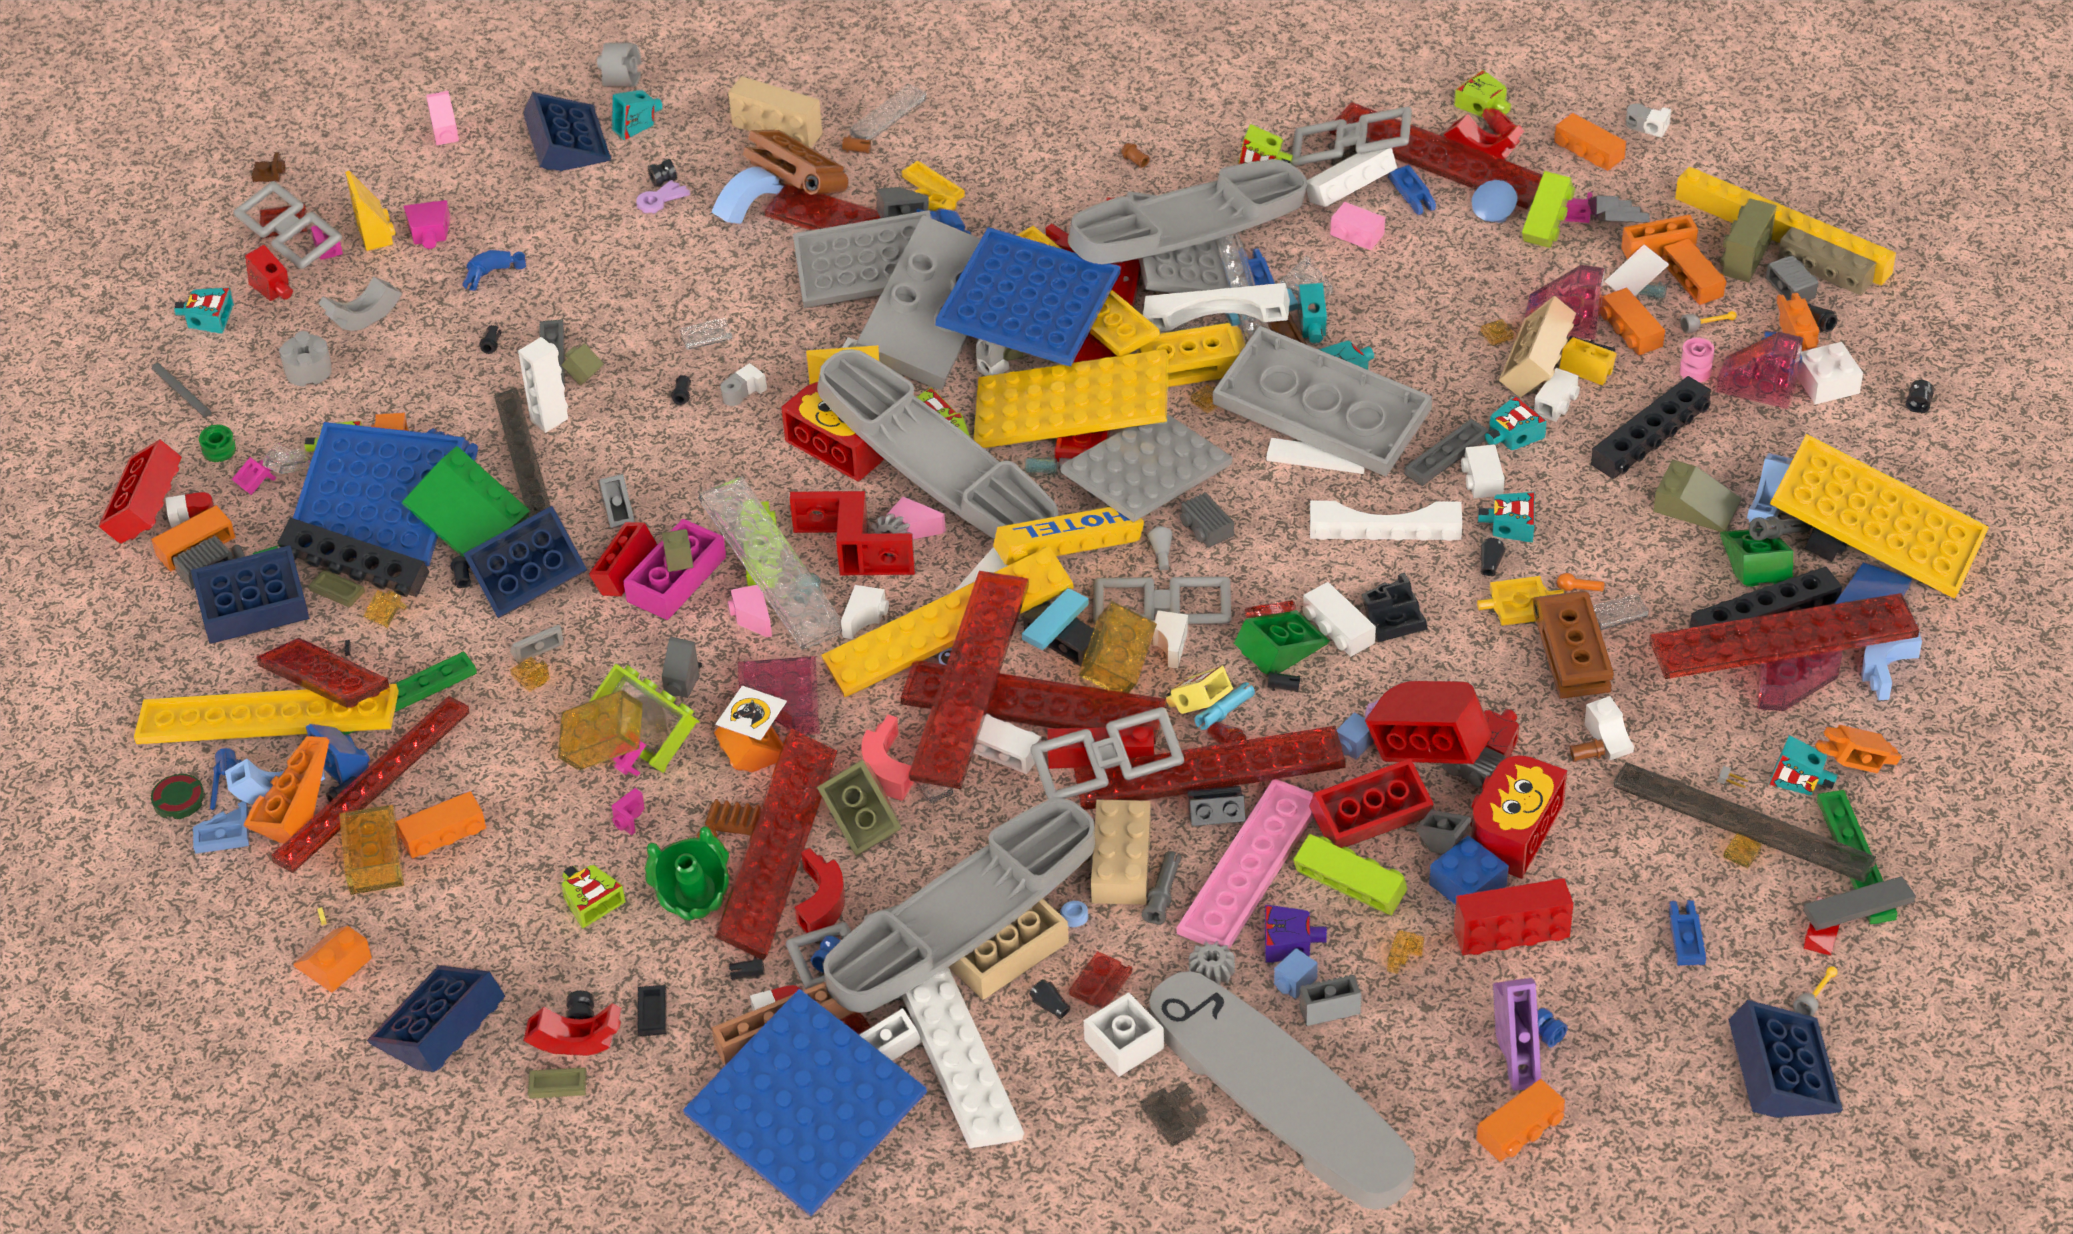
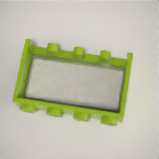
[580,663,700,773]

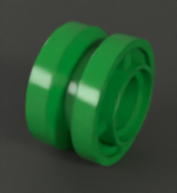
[199,424,236,462]

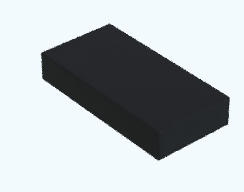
[638,985,667,1036]

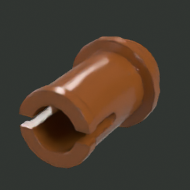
[842,135,871,154]
[1121,143,1150,168]
[1570,738,1605,762]

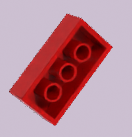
[98,439,182,544]
[1309,758,1434,848]
[1454,878,1574,956]

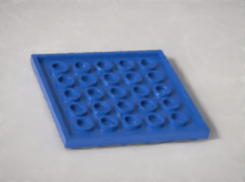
[936,227,1121,367]
[293,422,466,567]
[683,989,927,1216]

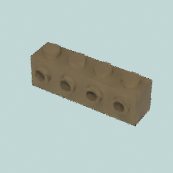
[1778,227,1876,296]

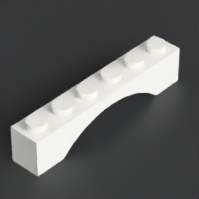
[1143,283,1290,332]
[1310,501,1462,541]

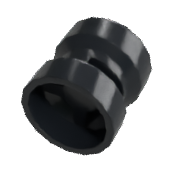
[647,159,677,187]
[1906,380,1935,414]
[566,990,595,1019]

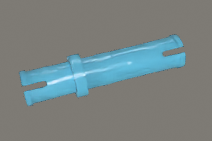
[1195,682,1255,730]

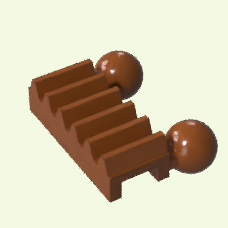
[696,799,775,855]

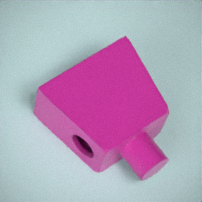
[404,200,450,249]

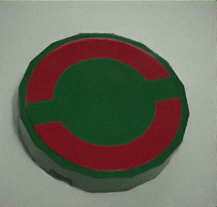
[151,774,205,819]

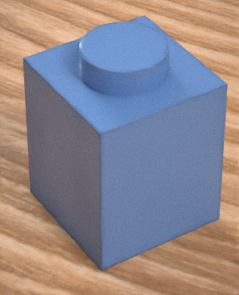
[1335,712,1374,760]
[1274,948,1318,999]

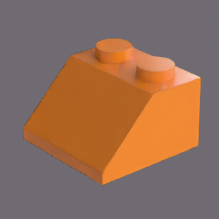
[714,725,791,773]
[293,925,372,993]

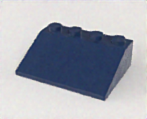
[523,92,611,171]
[464,506,587,618]
[191,545,310,644]
[367,965,506,1072]
[1728,1000,1843,1118]

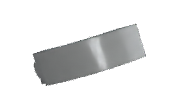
[319,276,402,331]

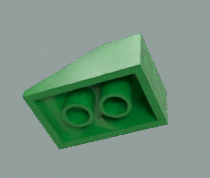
[1720,528,1794,586]
[1234,610,1330,675]

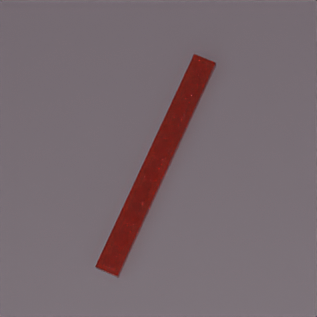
[271,696,470,873]

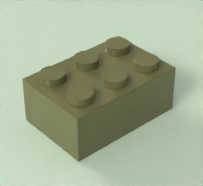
[1720,198,1777,283]

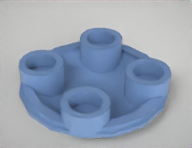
[1472,180,1518,223]

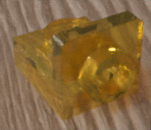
[363,590,407,628]
[510,657,550,692]
[1387,930,1424,974]

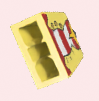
[1166,665,1233,714]

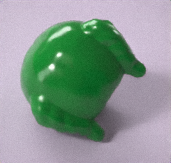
[645,826,729,921]

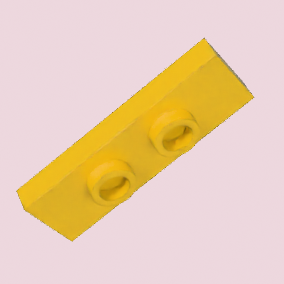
[901,161,965,204]

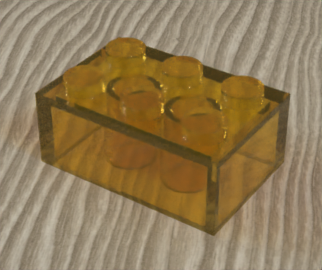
[1078,601,1157,698]
[558,690,643,770]
[339,804,405,895]

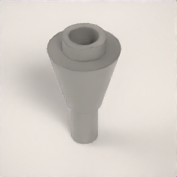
[1148,526,1173,571]

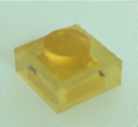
[1481,319,1514,346]
[1191,385,1218,414]
[1724,833,1762,869]

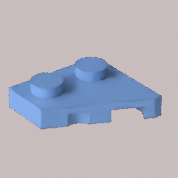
[193,801,249,854]

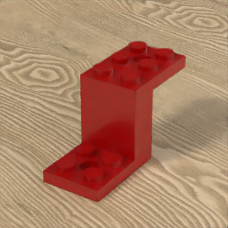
[789,491,915,576]

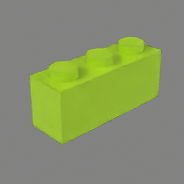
[1522,171,1575,248]

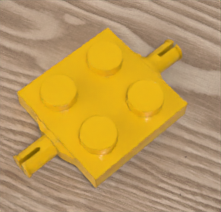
[1477,576,1564,626]

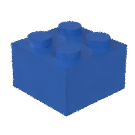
[1429,835,1509,905]

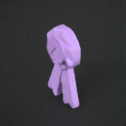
[636,180,690,213]

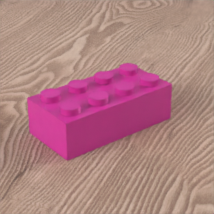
[623,519,726,620]

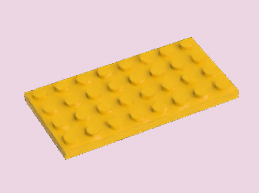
[974,349,1168,448]
[1770,434,1989,599]

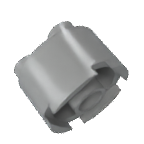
[597,42,641,87]
[279,331,332,386]

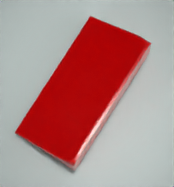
[1803,896,1840,956]

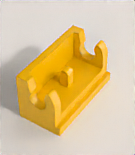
[1559,337,1617,386]

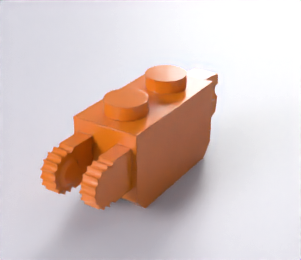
[1777,293,1819,351]
[1815,724,1902,773]

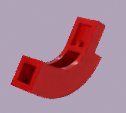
[1443,114,1525,163]
[795,848,845,933]
[523,1003,622,1056]

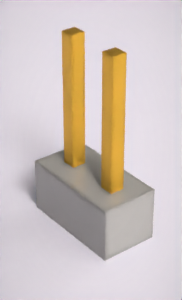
[1717,766,1748,788]

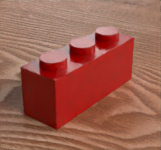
[589,522,658,597]

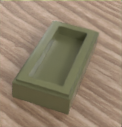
[308,570,365,608]
[528,1067,587,1099]

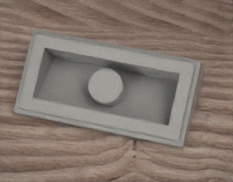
[510,625,564,663]

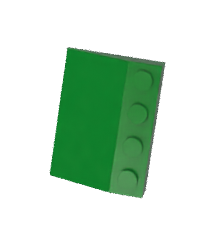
[402,446,530,557]

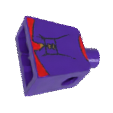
[1265,905,1327,963]

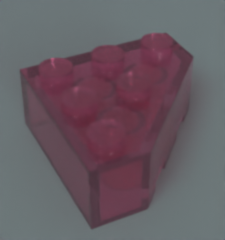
[1525,265,1605,340]
[1716,332,1803,409]
[1757,630,1842,711]
[738,656,820,736]

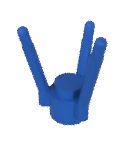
[210,748,242,810]

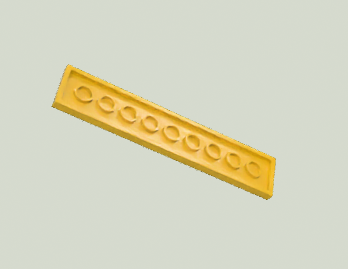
[1017,225,1160,357]
[821,546,1074,697]
[134,684,399,744]

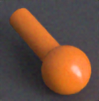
[1556,573,1605,592]

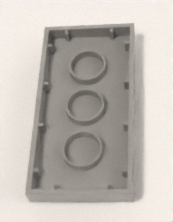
[855,215,981,390]
[1213,326,1432,477]

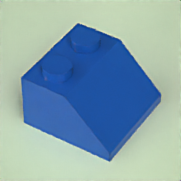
[306,724,371,784]

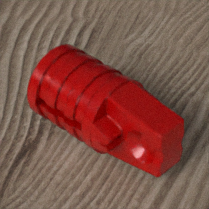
[1482,108,1516,135]

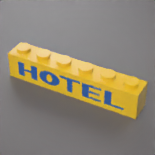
[993,507,1144,565]

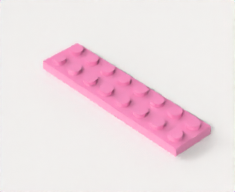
[1177,778,1314,949]

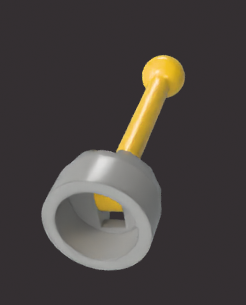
[1680,311,1737,334]
[1793,966,1837,1016]

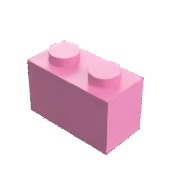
[1330,202,1386,250]

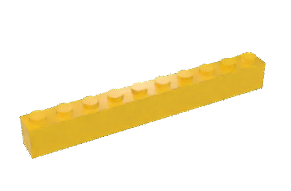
[1675,166,1896,286]

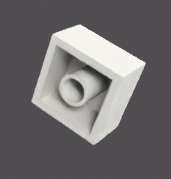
[1794,342,1863,404]
[1084,992,1164,1077]

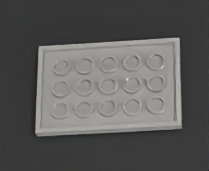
[1126,191,1235,293]
[793,210,931,308]
[1061,413,1233,522]

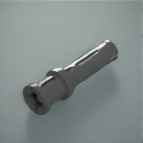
[1749,516,1812,540]
[1142,851,1181,925]

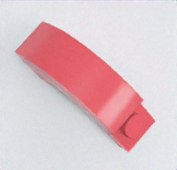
[862,715,914,801]

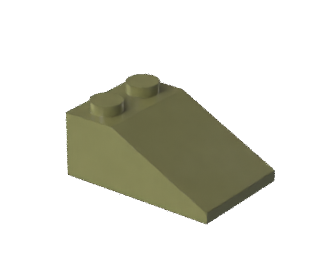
[1653,459,1742,532]
[817,759,903,856]

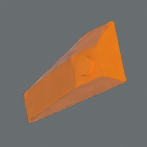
[244,736,329,845]

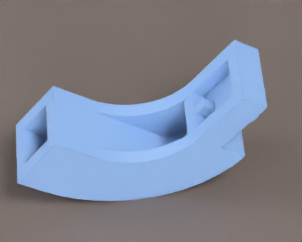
[712,167,786,224]
[1747,453,1793,527]
[1861,622,1922,700]
[225,759,325,805]

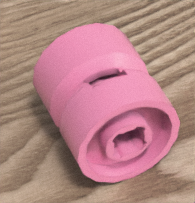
[1680,338,1714,383]

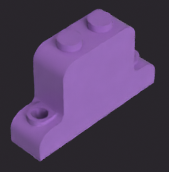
[1493,977,1541,1091]

